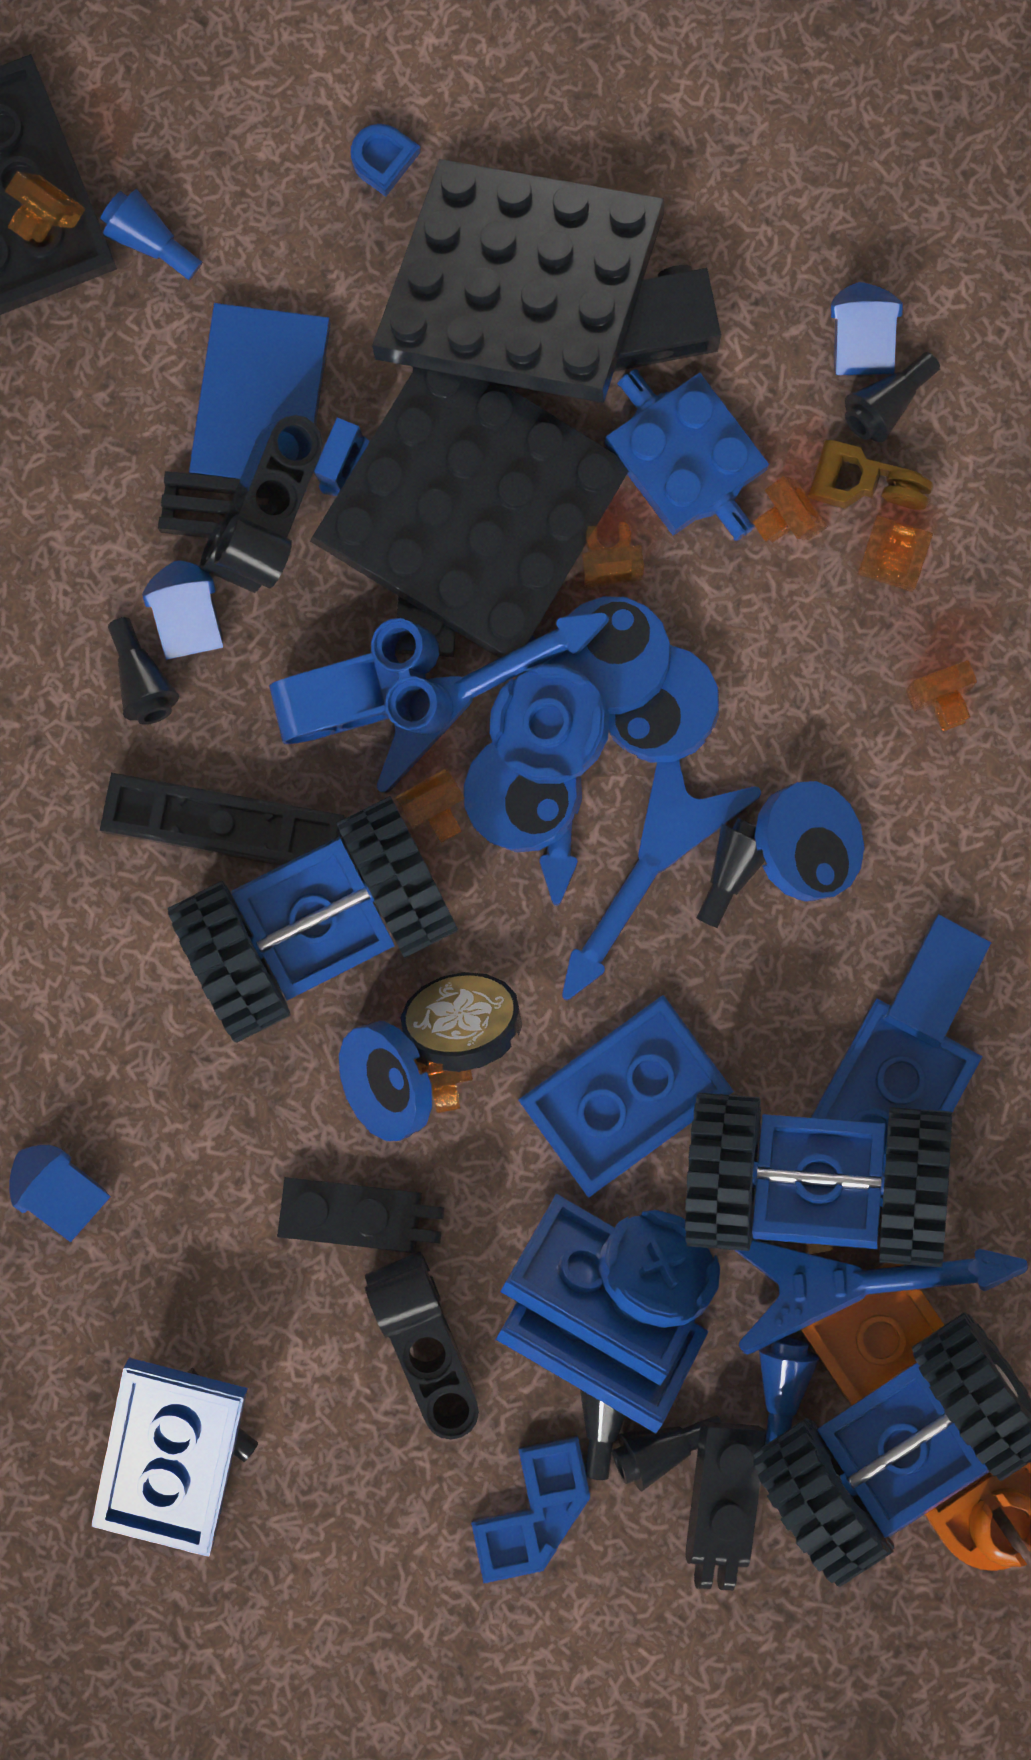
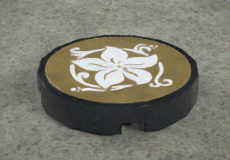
[400,972,522,1072]

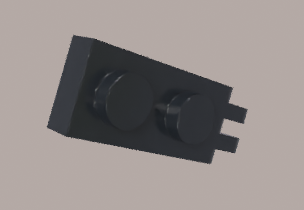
[277,1177,445,1253]
[685,1421,766,1591]

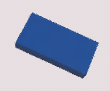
[883,914,991,1049]

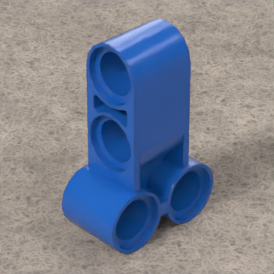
[269,618,453,744]

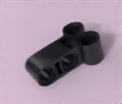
[199,415,322,593]
[365,1251,479,1440]

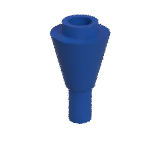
[100,189,203,280]
[759,1337,819,1445]

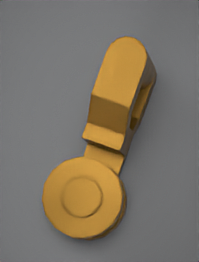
[808,440,933,510]

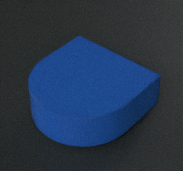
[351,124,421,197]

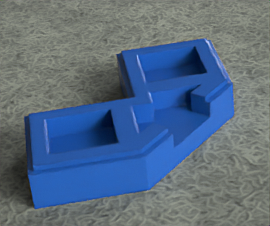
[471,1435,590,1583]

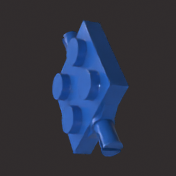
[604,369,769,541]

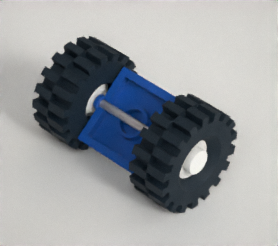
[167,796,458,1043]
[685,1093,952,1267]
[753,1312,1031,1587]

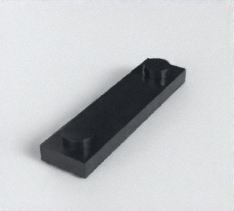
[100,772,345,866]

